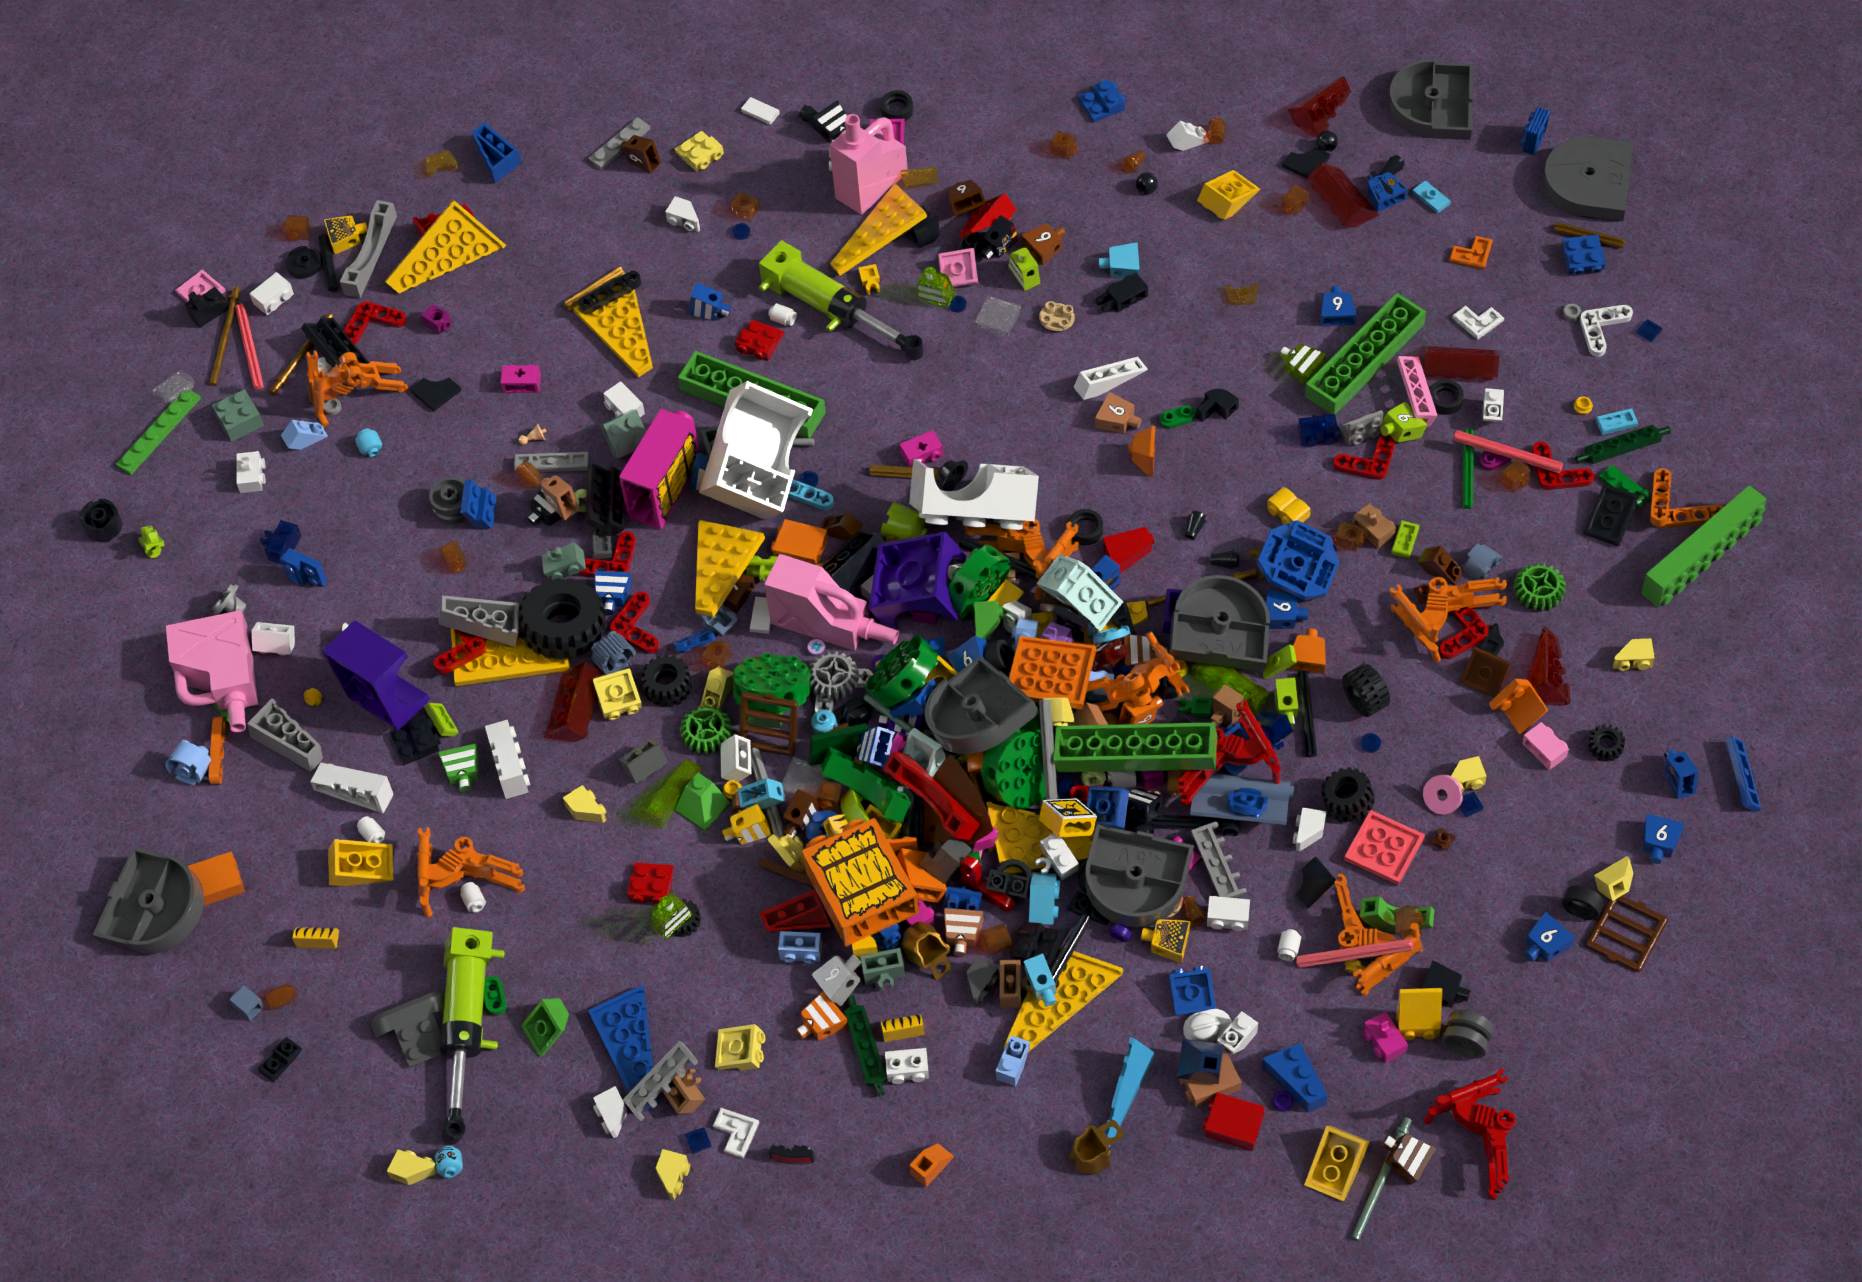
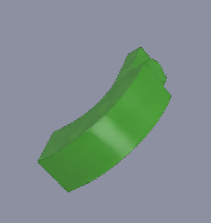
[1359,896,1434,934]

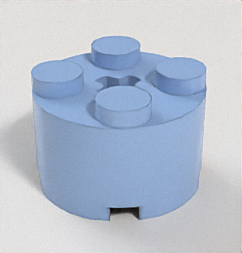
[165,740,211,785]

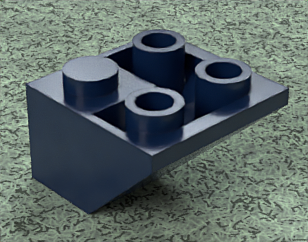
[1177,1039,1224,1084]

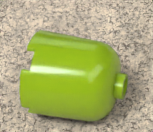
[880,502,928,541]

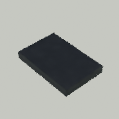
[1583,484,1640,546]

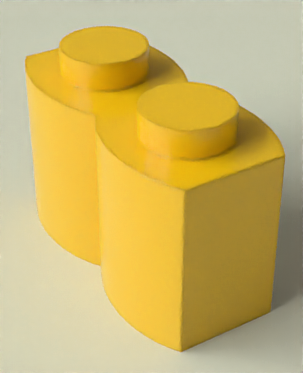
[1267,487,1310,525]

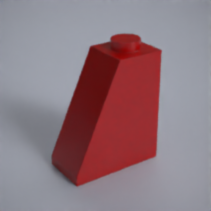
[1103,527,1155,574]

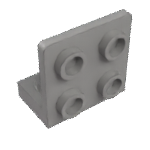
[1338,410,1384,446]

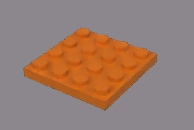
[1009,636,1096,709]

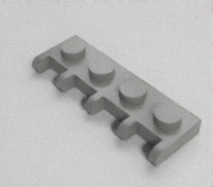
[1191,822,1247,898]
[623,1041,698,1121]

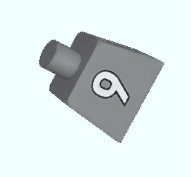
[812,954,861,1006]

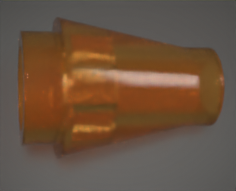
[1122,150,1146,173]
[1183,896,1206,927]

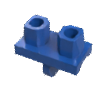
[943,885,982,911]

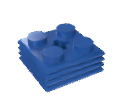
[1520,107,1550,155]
[1086,786,1129,829]

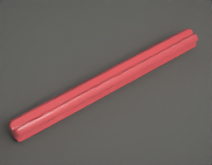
[235,303,264,390]
[1453,430,1563,473]
[1296,938,1413,968]

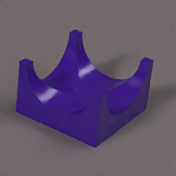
[868,532,966,630]

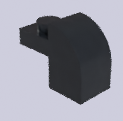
[911,206,939,248]
[1197,389,1239,422]

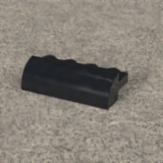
[301,318,369,368]
[585,463,626,536]

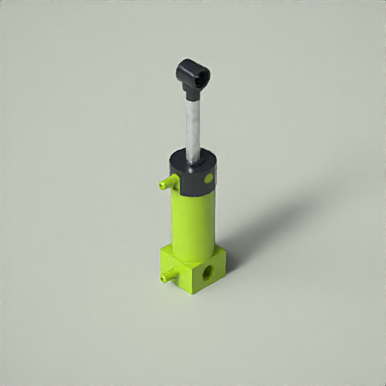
[759,240,923,360]
[440,927,505,1144]

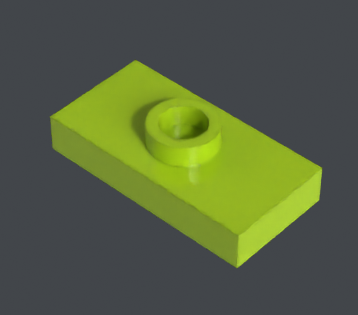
[1391,520,1420,559]
[1263,644,1297,679]
[424,703,458,737]

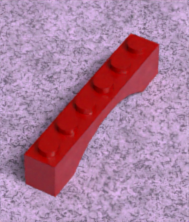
[883,751,980,840]

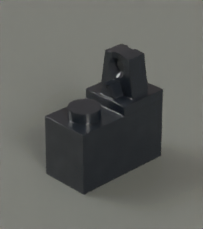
[185,287,228,328]

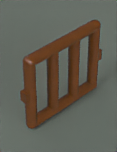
[739,692,798,756]
[1585,896,1668,972]

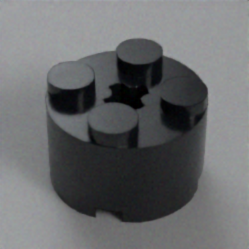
[80,499,123,542]

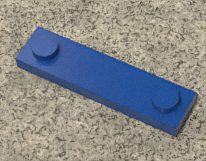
[1725,735,1761,812]

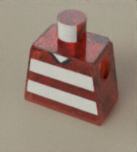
[1092,638,1128,672]

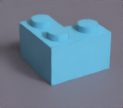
[1029,873,1060,925]

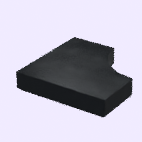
[1282,147,1330,181]
[410,377,462,412]
[1295,856,1336,908]

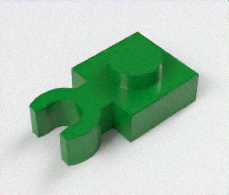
[1178,696,1213,718]

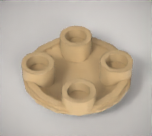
[1039,301,1075,331]

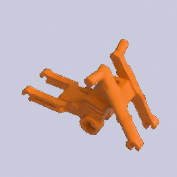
[306,351,409,427]
[965,519,1079,600]
[1390,577,1507,662]
[1087,631,1190,712]
[417,827,525,917]
[1335,874,1423,996]

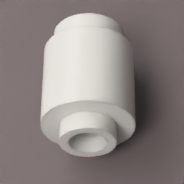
[768,303,797,326]
[357,816,385,843]
[460,882,486,912]
[1277,929,1301,961]

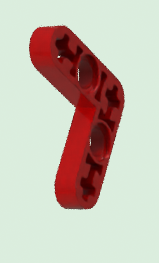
[344,301,407,344]
[1334,434,1396,480]
[1532,441,1594,490]
[577,531,636,578]
[610,591,659,654]
[1439,607,1489,659]
[434,629,486,674]
[960,855,1015,913]

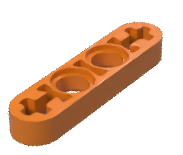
[1650,468,1671,527]
[1656,505,1724,528]
[209,716,226,785]

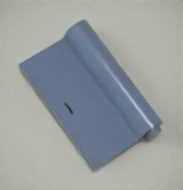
[1190,774,1294,825]

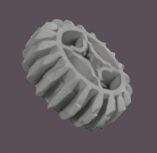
[809,651,859,701]

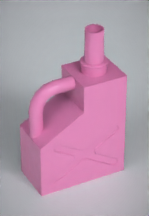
[829,114,908,215]
[764,554,899,651]
[166,610,258,732]

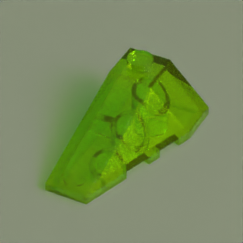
[629,759,703,829]

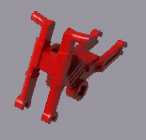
[1178,700,1281,806]
[1424,1069,1516,1200]

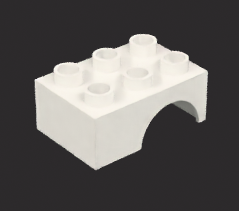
[699,381,813,519]
[909,459,1039,530]

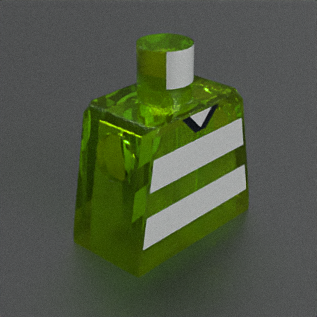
[917,267,956,307]
[1279,344,1326,386]
[651,892,692,940]

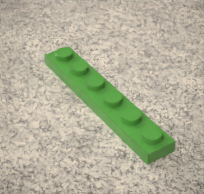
[116,388,201,475]

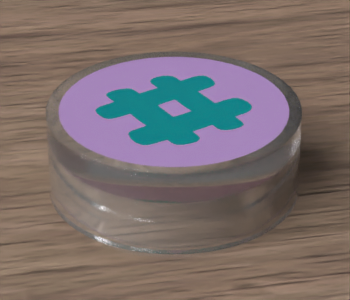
[807,638,826,658]

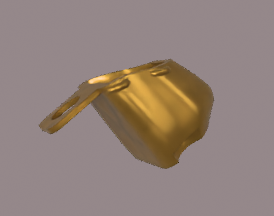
[901,921,952,980]
[1069,1120,1124,1175]

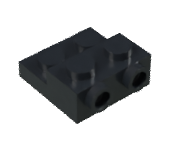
[1053,605,1095,645]
[390,714,441,766]
[1010,922,1065,968]

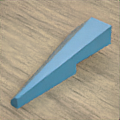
[1105,1037,1154,1147]

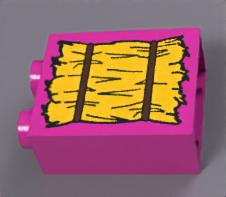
[619,409,700,530]

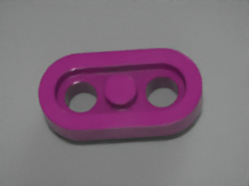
[1480,444,1512,471]

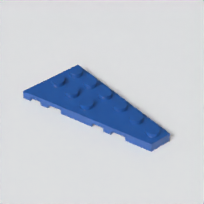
[588,985,657,1112]

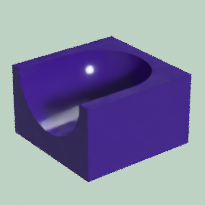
[322,620,430,730]

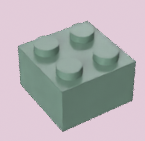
[212,389,264,442]
[600,409,646,458]

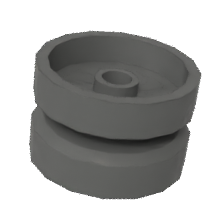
[429,477,466,524]
[1441,1010,1494,1059]

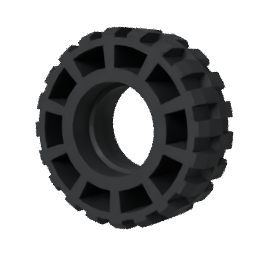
[518,578,606,660]

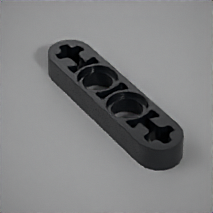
[578,271,641,314]

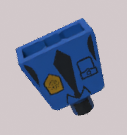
[1367,171,1408,212]
[1092,555,1121,591]
[1664,750,1699,799]

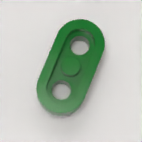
[1160,405,1196,429]
[484,976,507,1016]

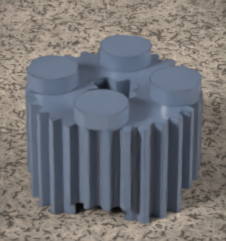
[591,631,636,675]

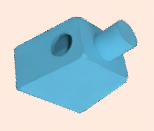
[1099,243,1140,278]
[737,778,785,809]
[1024,954,1057,1007]

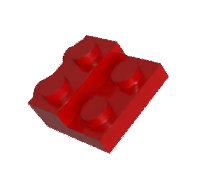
[735,320,784,361]
[628,862,674,905]

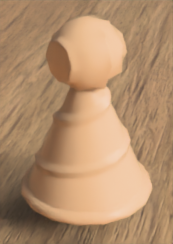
[518,424,547,445]

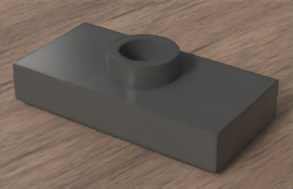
[592,527,612,559]

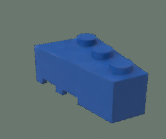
[472,122,521,183]
[1262,1043,1328,1112]

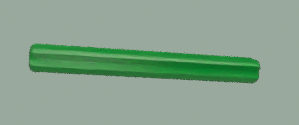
[1462,429,1474,509]

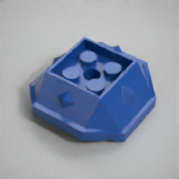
[1256,520,1339,600]

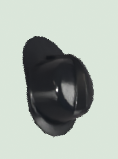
[937,460,968,491]
[833,698,871,727]

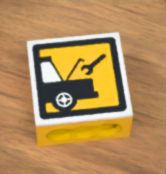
[1039,799,1097,837]

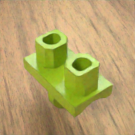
[138,525,165,558]
[746,556,778,582]

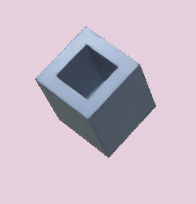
[229,986,265,1021]

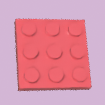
[1344,810,1425,886]

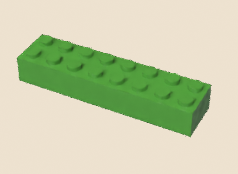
[1305,293,1426,416]
[678,351,826,438]
[1641,485,1767,608]
[1054,723,1217,772]

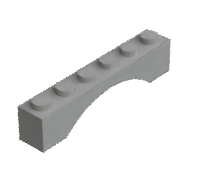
[340,200,397,298]

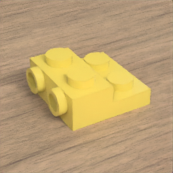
[675,131,724,172]
[593,668,641,720]
[767,834,807,875]
[715,1024,765,1071]

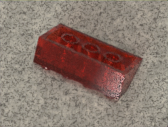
[1308,162,1380,228]
[1423,346,1499,380]
[544,662,603,742]

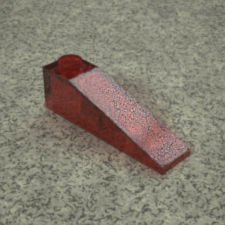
[1288,76,1351,137]
[1527,627,1570,705]

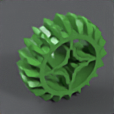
[1513,562,1566,612]
[680,705,733,755]

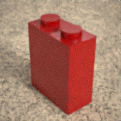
[1202,1092,1265,1151]

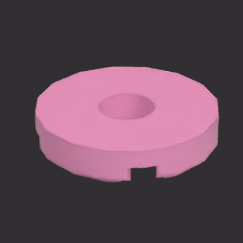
[1423,775,1463,815]

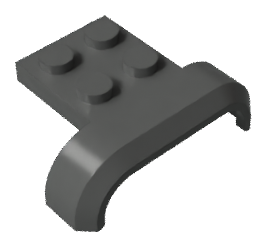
[370,990,445,1067]

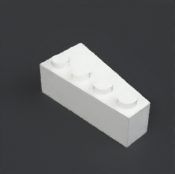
[485,720,530,799]
[310,763,394,813]

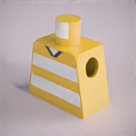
[722,804,772,845]

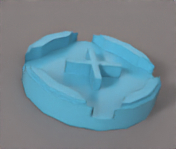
[1092,625,1130,643]

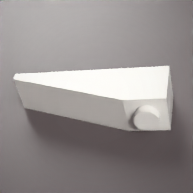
[1074,357,1148,400]

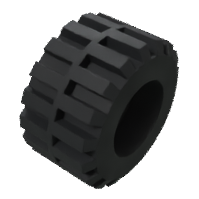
[641,654,692,707]
[1342,663,1390,717]
[1321,767,1375,822]

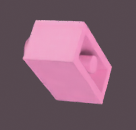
[1522,722,1569,770]

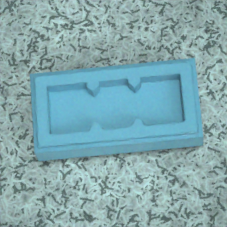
[1412,180,1451,214]
[1596,409,1638,435]

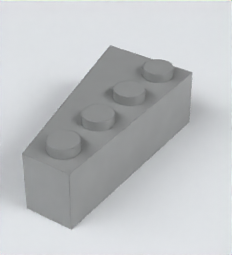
[439,595,519,647]
[247,698,323,772]

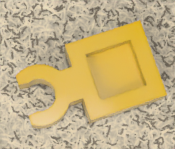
[858,264,880,295]

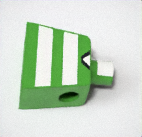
[439,744,478,792]

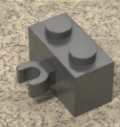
[619,739,668,784]

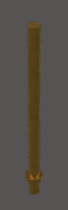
[209,286,240,386]

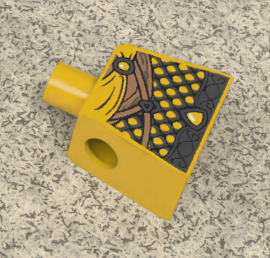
[324,216,368,254]
[1141,919,1190,963]

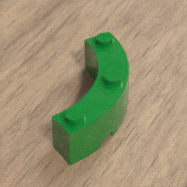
[820,747,911,823]

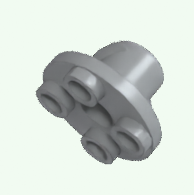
[211,584,246,615]

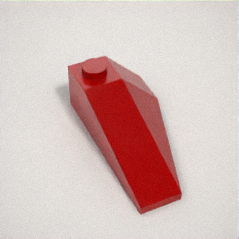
[959,193,1017,238]

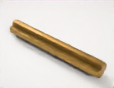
[1554,222,1625,248]
[564,267,625,311]
[870,465,939,480]

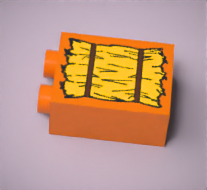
[802,818,919,947]

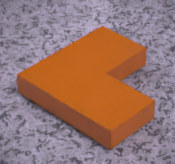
[1449,236,1493,270]

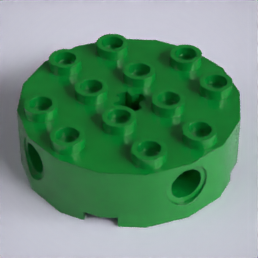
[947,545,1010,621]
[865,635,939,708]
[732,653,811,713]
[981,727,1057,809]

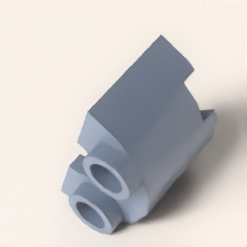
[1461,543,1503,580]
[695,604,738,637]

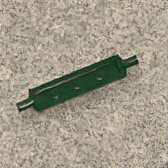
[1575,424,1671,464]
[844,995,887,1097]

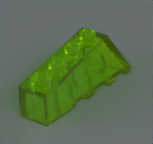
[1192,662,1269,717]

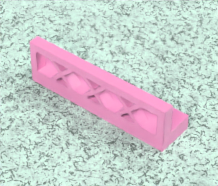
[1397,356,1437,426]

